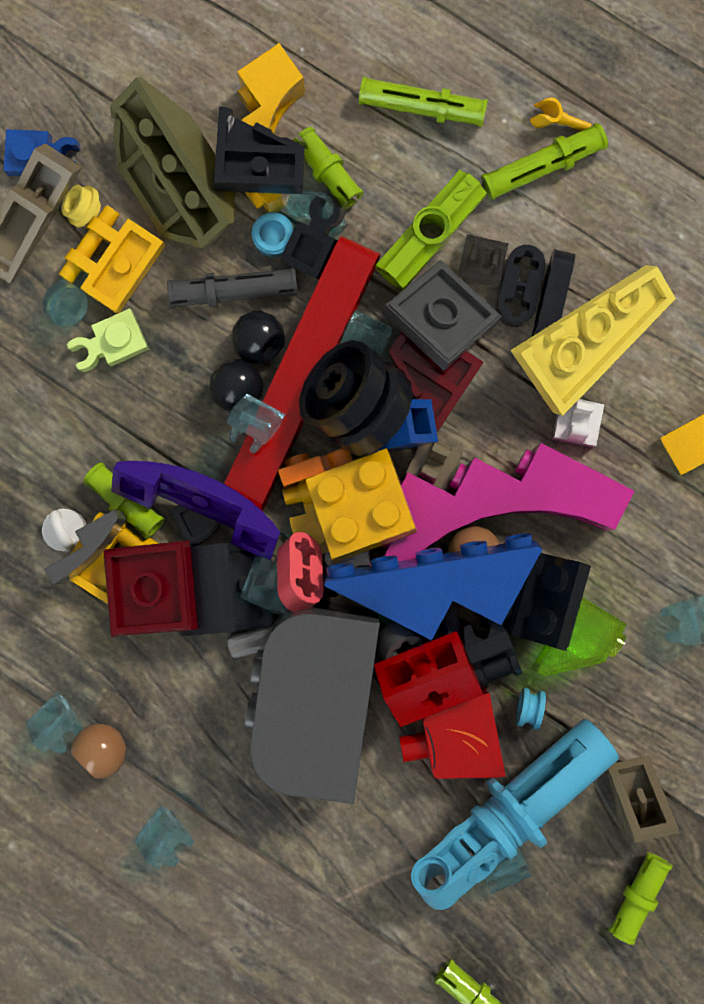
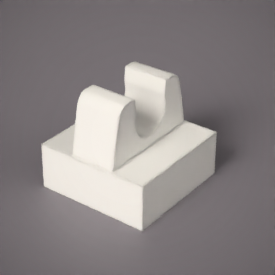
[552,399,604,448]

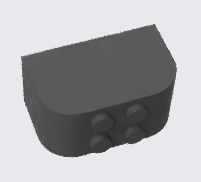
[245,603,380,804]

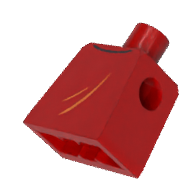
[399,690,506,779]

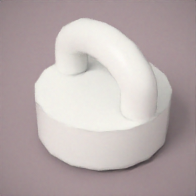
[42,508,87,552]

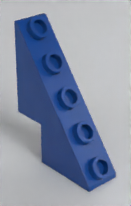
[324,533,542,640]

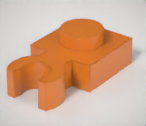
[278,448,353,489]

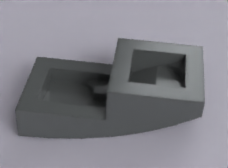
[44,510,126,585]

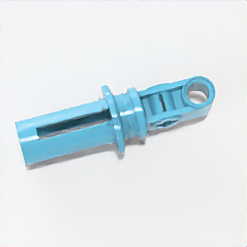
[411,719,619,910]

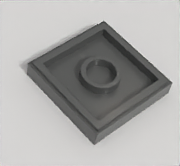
[382,260,502,371]

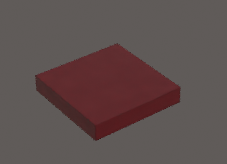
[103,541,198,637]

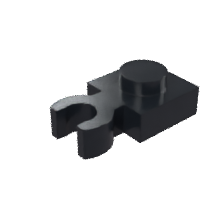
[280,196,345,279]

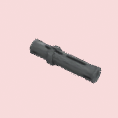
[167,268,298,308]

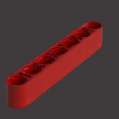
[224,236,381,511]

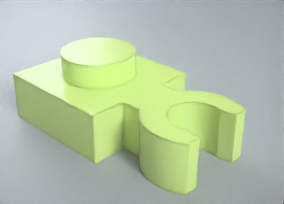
[67,308,150,372]

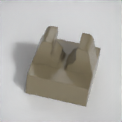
[405,442,463,491]

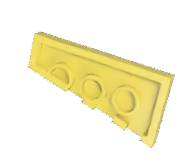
[510,265,676,416]

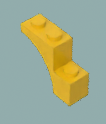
[237,43,305,213]

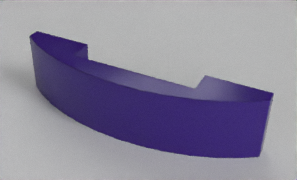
[111,461,280,561]

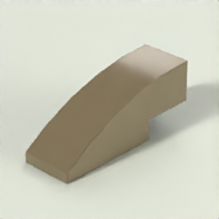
[0,143,82,283]

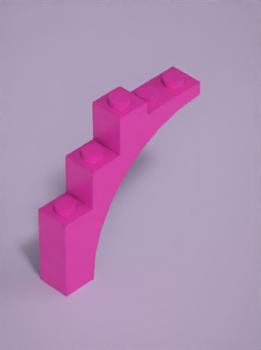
[369,443,635,566]

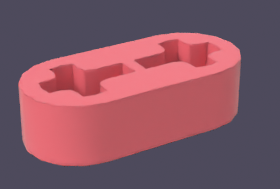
[277,532,324,612]

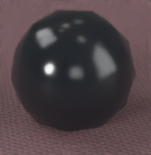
[231,310,285,365]
[210,359,263,413]

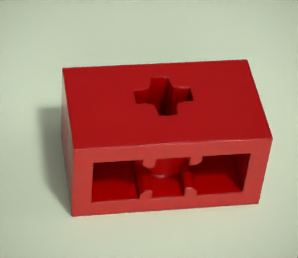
[374,631,483,727]

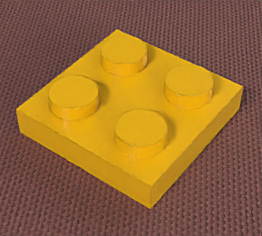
[305,448,418,563]

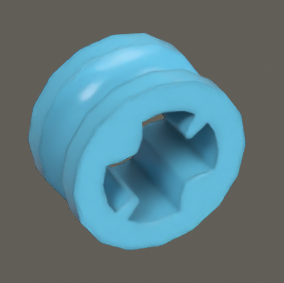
[515,687,546,730]

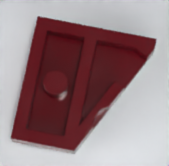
[388,332,484,432]

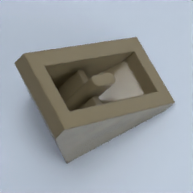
[607,755,679,843]

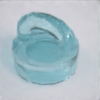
[42,279,88,327]

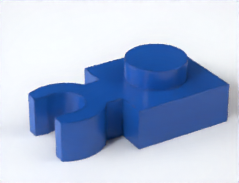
[4,129,81,176]

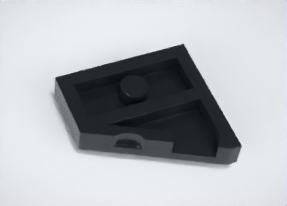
[214,107,305,195]

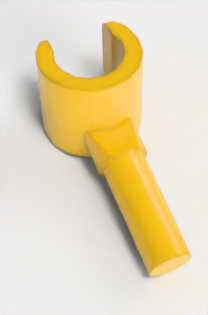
[530,97,592,131]

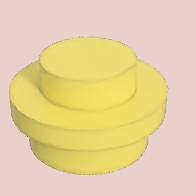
[62,185,101,228]

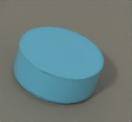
[252,212,293,258]

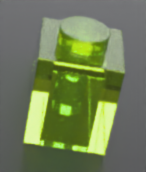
[531,597,627,677]

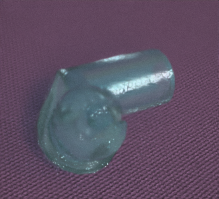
[286,190,348,237]

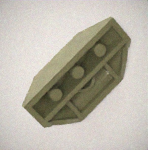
[110,77,235,249]

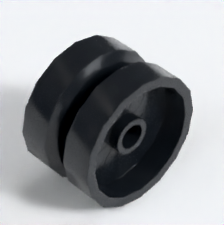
[299,340,413,456]

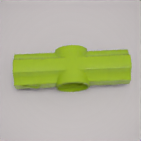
[375,169,487,291]

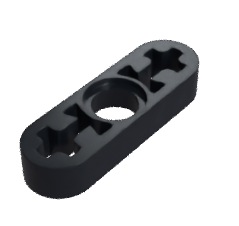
[531,249,575,337]

